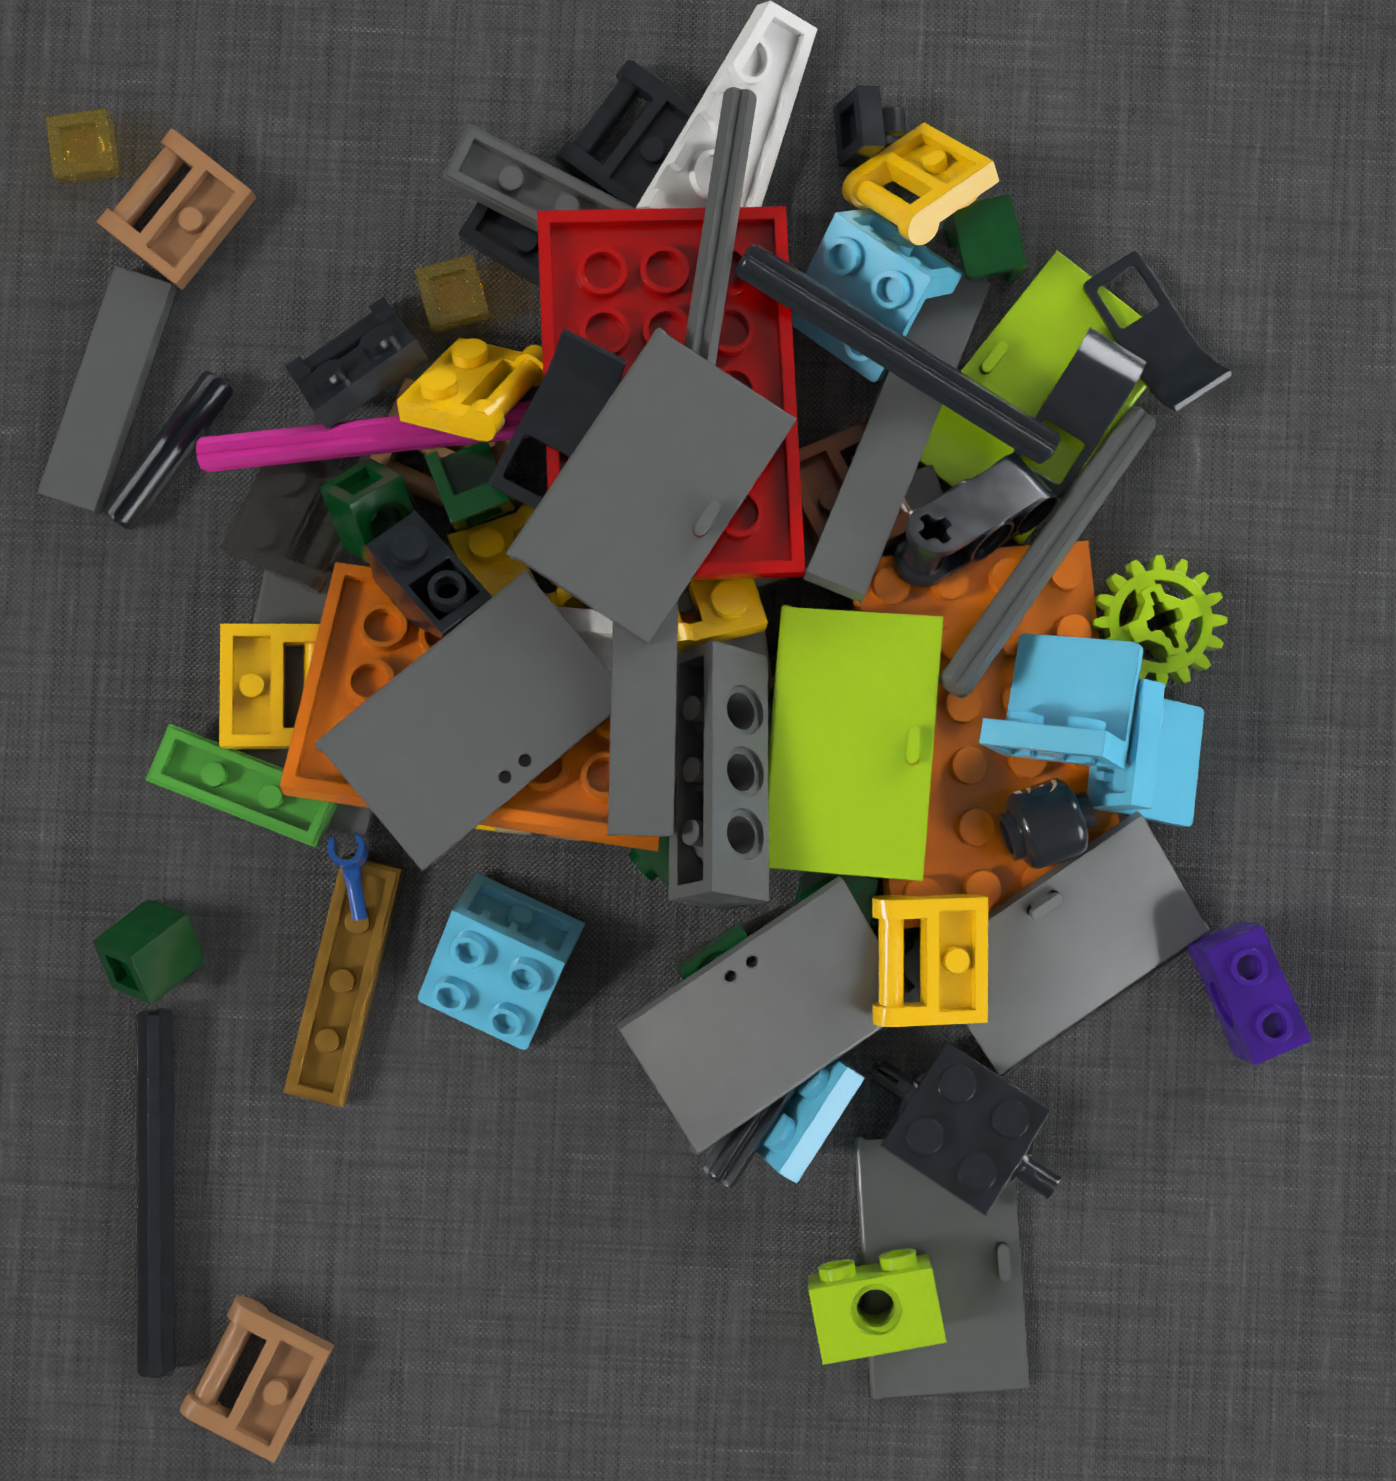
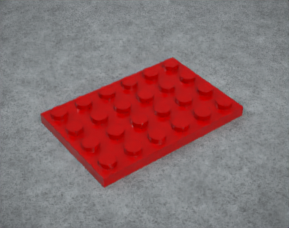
[537,206,805,585]

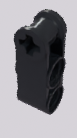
[892,453,1058,588]

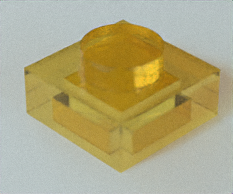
[45,108,120,184]
[415,254,491,333]

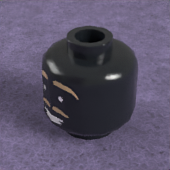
[997,778,1097,869]

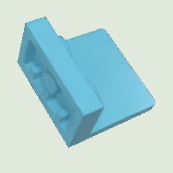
[791,208,964,382]
[979,633,1143,769]
[1087,679,1204,827]
[418,872,586,1050]
[757,1058,865,1183]

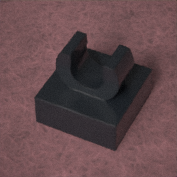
[833,85,907,167]

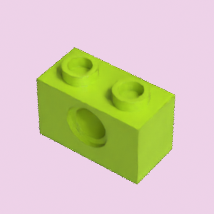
[808,1248,947,1365]

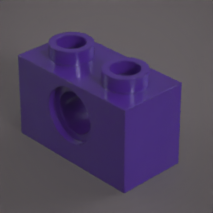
[1187,921,1312,1065]

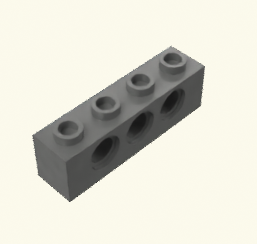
[669,640,769,910]

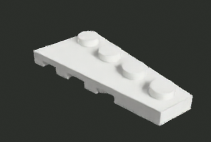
[636,1,817,209]

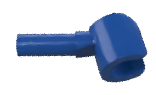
[327,832,368,921]

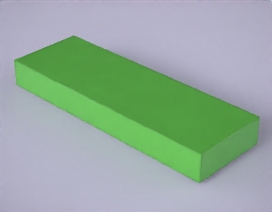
[146,724,338,849]

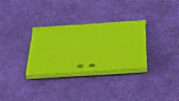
[919,250,1147,544]
[768,605,944,882]

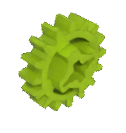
[1091,555,1227,687]

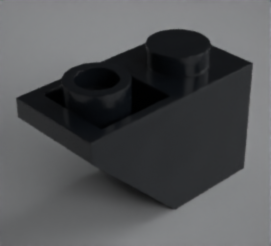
[365,511,492,638]

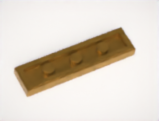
[283,855,404,1107]

